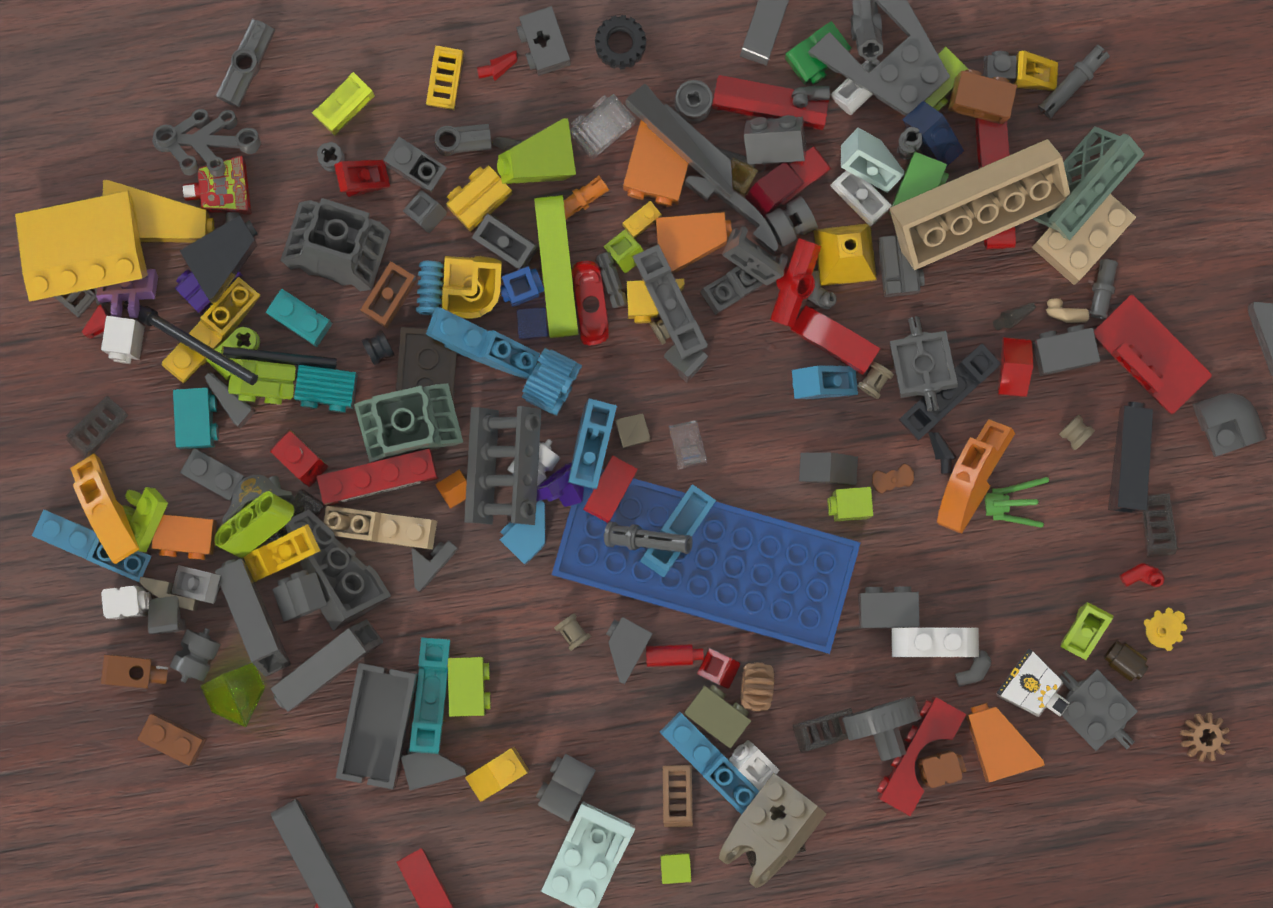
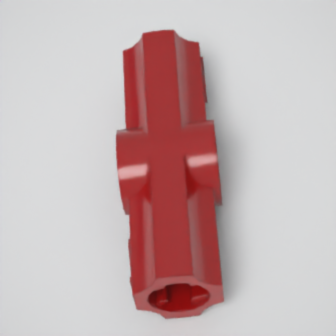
[770,238,822,328]

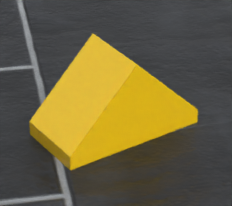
[1013,51,1058,91]

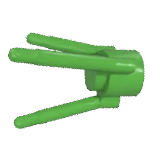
[985,477,1049,528]

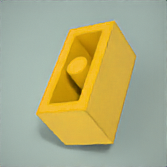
[622,201,662,238]

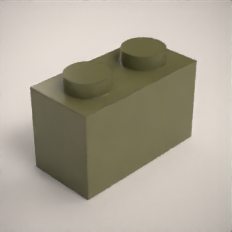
[684,684,751,749]

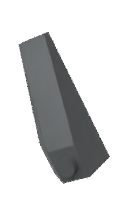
[285,510,391,631]

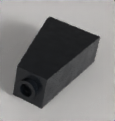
[1108,402,1153,514]

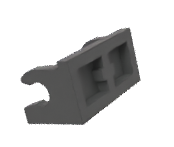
[722,226,788,286]

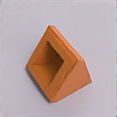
[435,469,467,509]

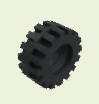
[595,15,646,70]

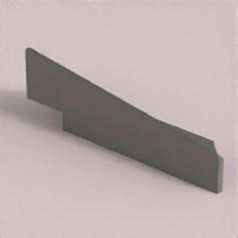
[626,83,733,200]

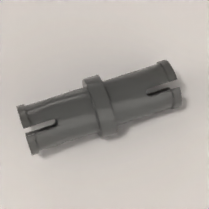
[1089,259,1118,319]

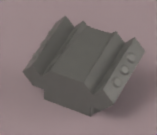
[280,198,391,292]

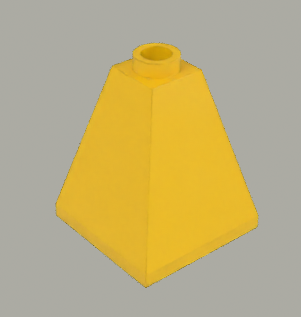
[813,224,877,286]

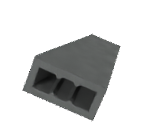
[215,559,291,677]
[271,619,384,712]

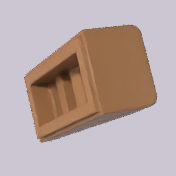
[663,765,693,827]

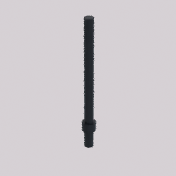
[123,301,258,385]

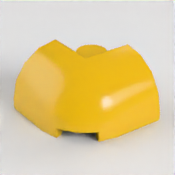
[442,256,502,319]

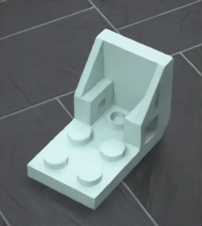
[541,801,635,908]

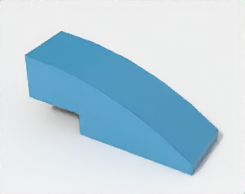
[640,484,716,577]

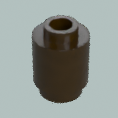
[1104,640,1149,682]

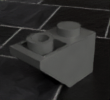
[383,137,447,192]

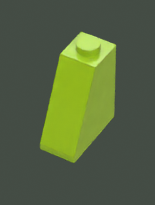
[497,118,576,184]

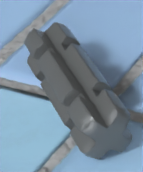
[596,252,627,308]

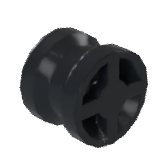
[361,330,395,366]

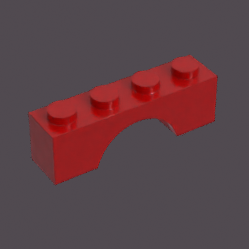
[876,697,967,817]

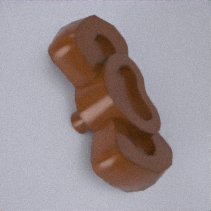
[872,463,915,494]

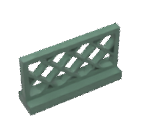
[1033,126,1144,240]

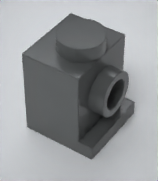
[983,51,1016,84]

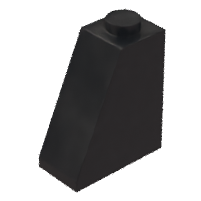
[180,215,258,304]

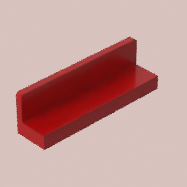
[712,75,829,130]

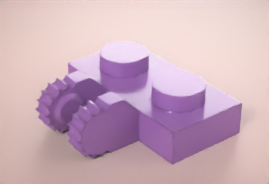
[96,269,158,318]

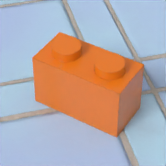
[152,515,217,560]

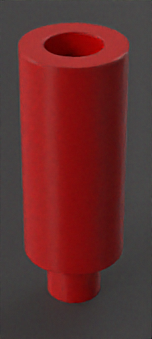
[646,644,704,667]

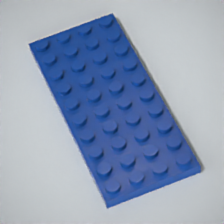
[552,469,861,654]

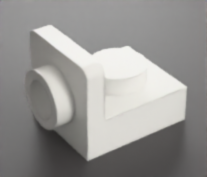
[729,740,780,791]

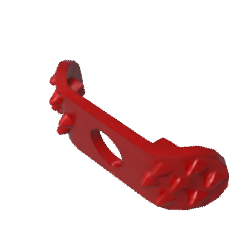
[571,260,609,345]

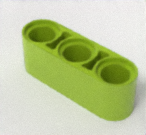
[215,491,294,558]

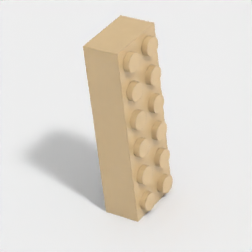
[889,139,1070,270]

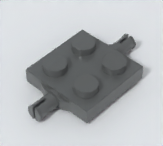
[890,317,958,411]
[1059,669,1138,751]

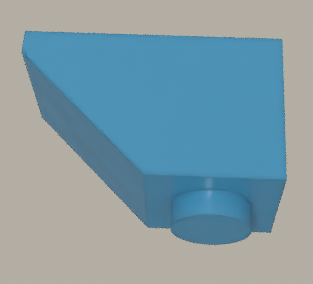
[792,366,858,399]

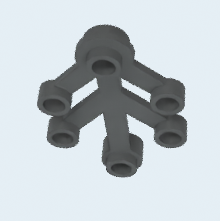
[152,109,261,177]

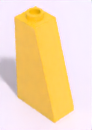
[103,180,214,243]

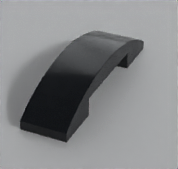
[899,343,1001,441]

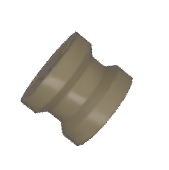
[1059,414,1095,451]

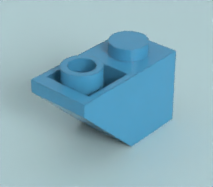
[500,500,546,565]

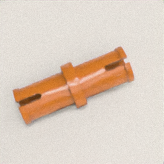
[563,175,609,220]

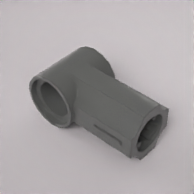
[434,124,491,156]

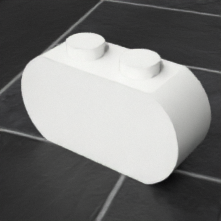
[892,628,979,657]

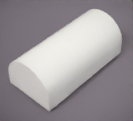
[831,59,881,115]
[831,170,892,227]

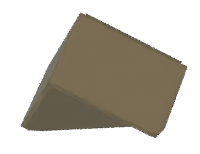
[615,414,651,449]

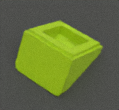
[603,229,644,273]
[660,853,691,884]

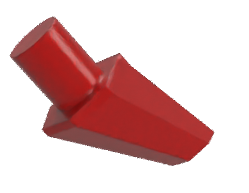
[477,50,518,81]

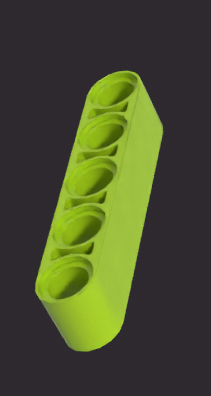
[534,195,578,338]

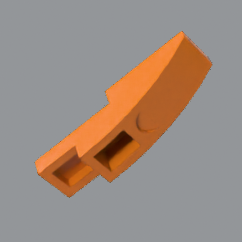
[937,419,1015,534]

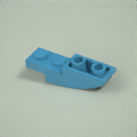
[426,307,540,380]
[32,509,151,583]
[660,712,759,815]

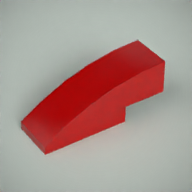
[790,306,880,375]

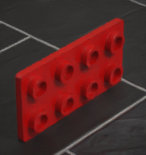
[1094,295,1212,414]

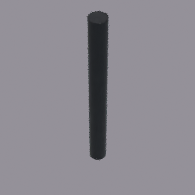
[221,346,337,369]

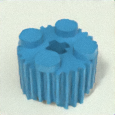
[522,348,582,416]

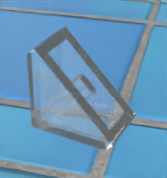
[669,420,707,470]

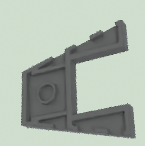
[808,0,950,116]

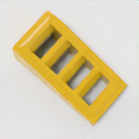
[426,46,464,110]

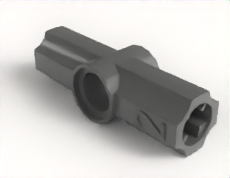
[216,19,275,107]

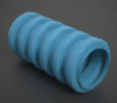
[416,261,444,315]

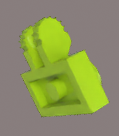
[122,487,168,552]

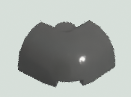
[1192,393,1267,457]

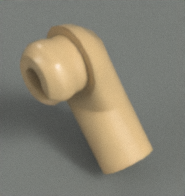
[1046,299,1089,323]

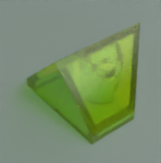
[201,663,265,727]

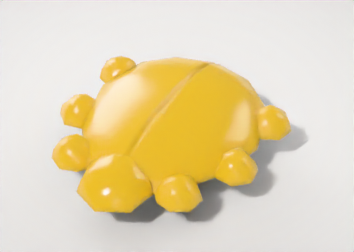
[1144,607,1187,651]

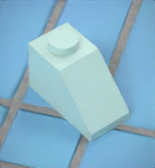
[841,127,904,193]

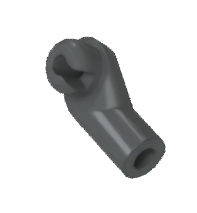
[791,86,830,108]
[955,650,991,687]

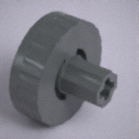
[842,696,921,761]

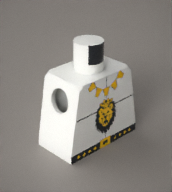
[996,649,1070,717]

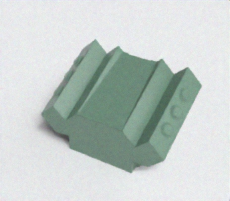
[354,383,463,463]

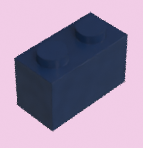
[902,101,964,167]

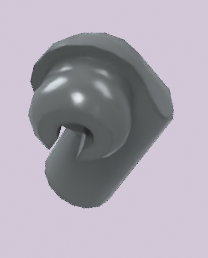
[808,271,837,309]

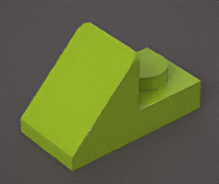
[1061,602,1114,660]

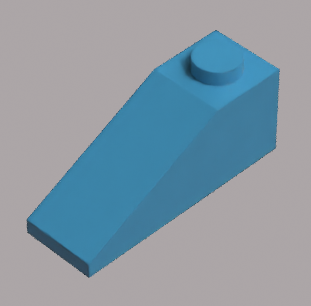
[568,398,617,490]

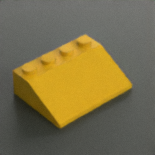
[15,191,148,302]

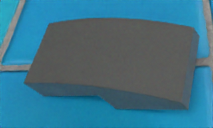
[700,266,763,315]

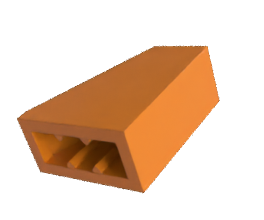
[656,212,732,274]
[966,703,1045,782]

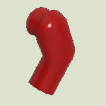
[1119,563,1165,587]

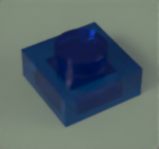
[517,308,548,339]

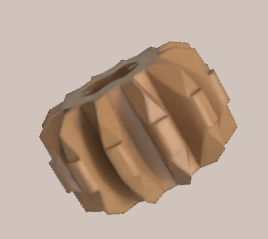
[740,662,774,711]
[1180,713,1230,762]

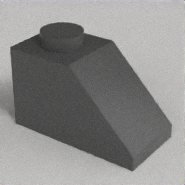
[606,617,653,685]
[401,748,468,790]

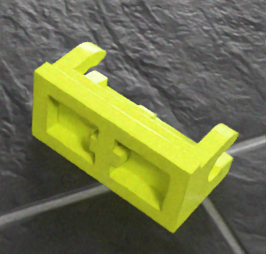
[312,72,375,136]

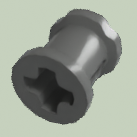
[317,142,345,172]

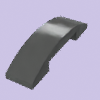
[685,176,779,256]
[633,244,708,359]

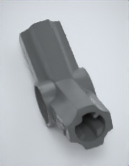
[851,0,883,61]

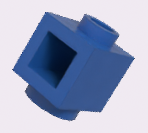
[500,266,544,307]

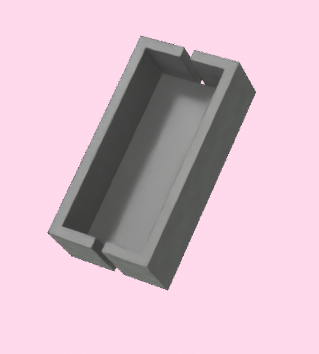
[336,663,418,789]

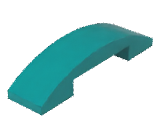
[409,637,450,754]

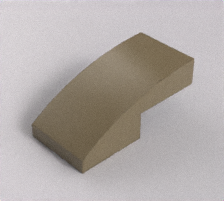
[139,577,199,611]

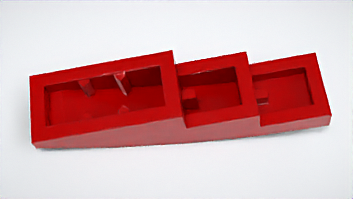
[396,848,455,908]

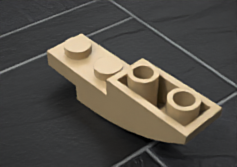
[324,506,437,550]

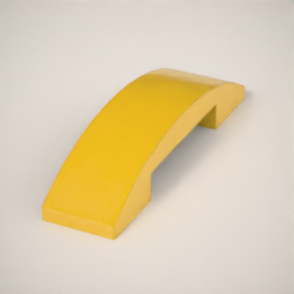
[243,524,320,582]

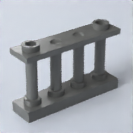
[464,406,541,525]

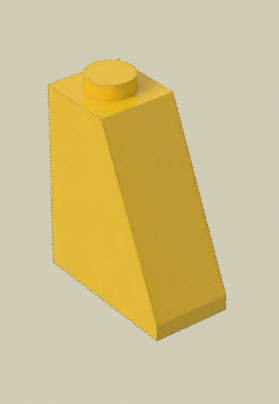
[465,747,529,802]

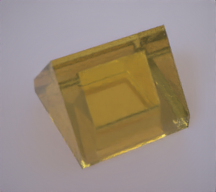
[731,157,758,195]

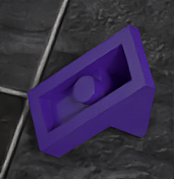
[536,462,584,507]

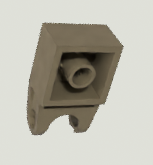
[719,773,826,888]

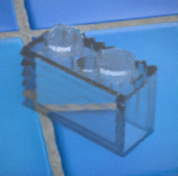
[570,94,636,160]

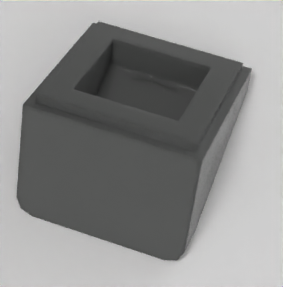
[403,190,447,233]

